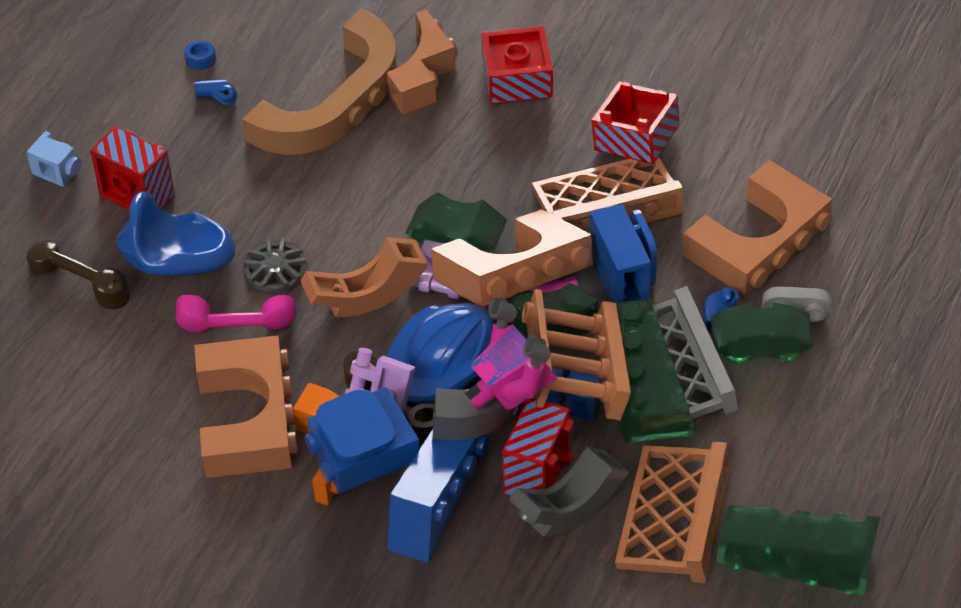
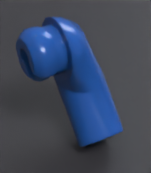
[194,80,238,105]
[702,287,739,332]

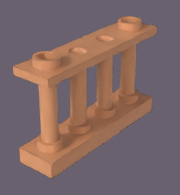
[522,289,631,420]

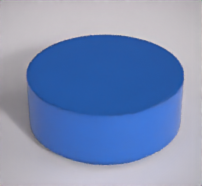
[184,40,216,70]

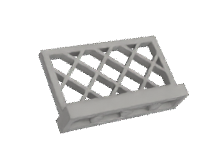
[618,286,738,432]

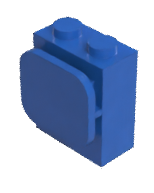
[590,203,657,315]
[304,387,419,493]

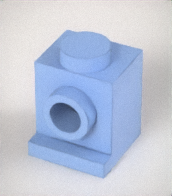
[26,131,82,187]

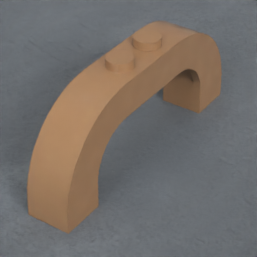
[242,9,397,155]

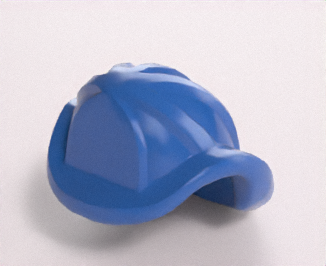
[116,191,236,275]
[386,303,493,404]

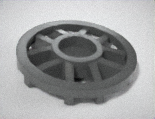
[244,238,307,292]

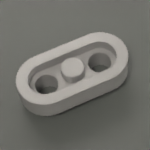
[762,286,832,322]

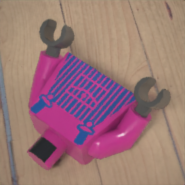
[465,298,558,410]

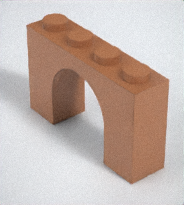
[682,160,832,297]
[431,209,593,307]
[194,336,297,478]

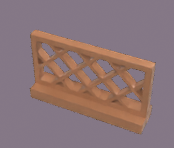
[532,157,684,234]
[615,442,731,584]

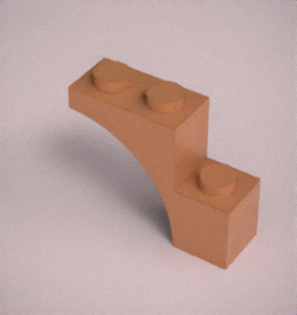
[387,9,458,115]

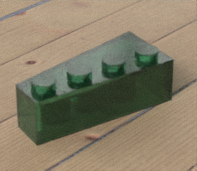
[616,299,696,443]
[717,505,880,596]

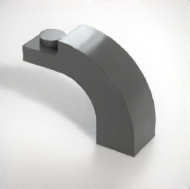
[432,388,516,441]
[509,447,629,537]

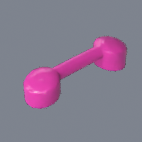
[175,295,296,333]

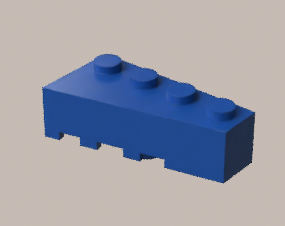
[387,429,489,563]

